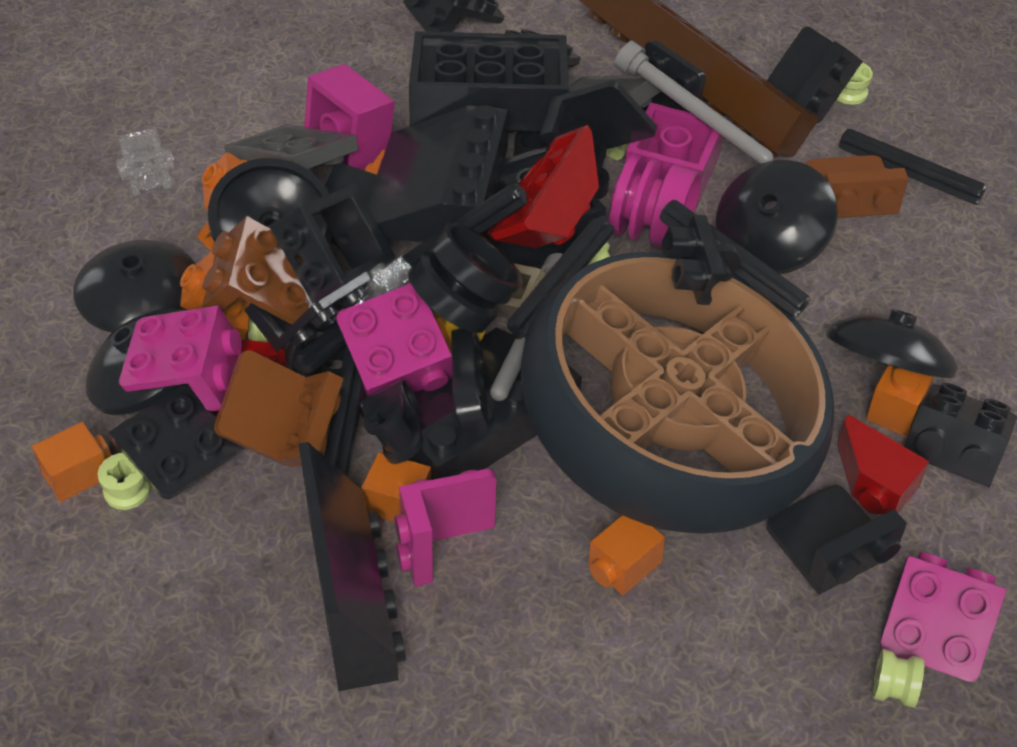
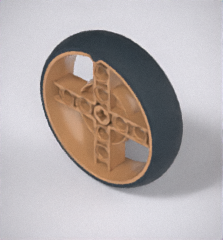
[521,252,834,534]

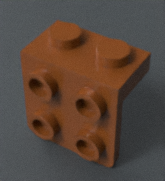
[806,155,909,218]
[202,216,310,325]
[214,350,344,467]

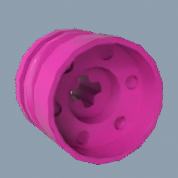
[609,153,702,249]

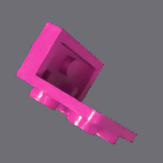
[337,284,452,396]
[119,305,242,411]
[394,469,497,587]
[880,551,1007,682]

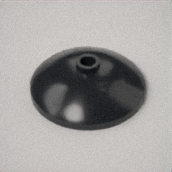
[208,158,333,245]
[716,160,838,274]
[73,240,196,333]
[86,309,185,415]
[826,309,958,378]

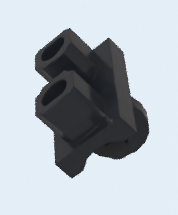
[662,214,741,305]

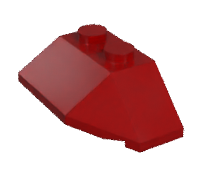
[486,125,599,248]

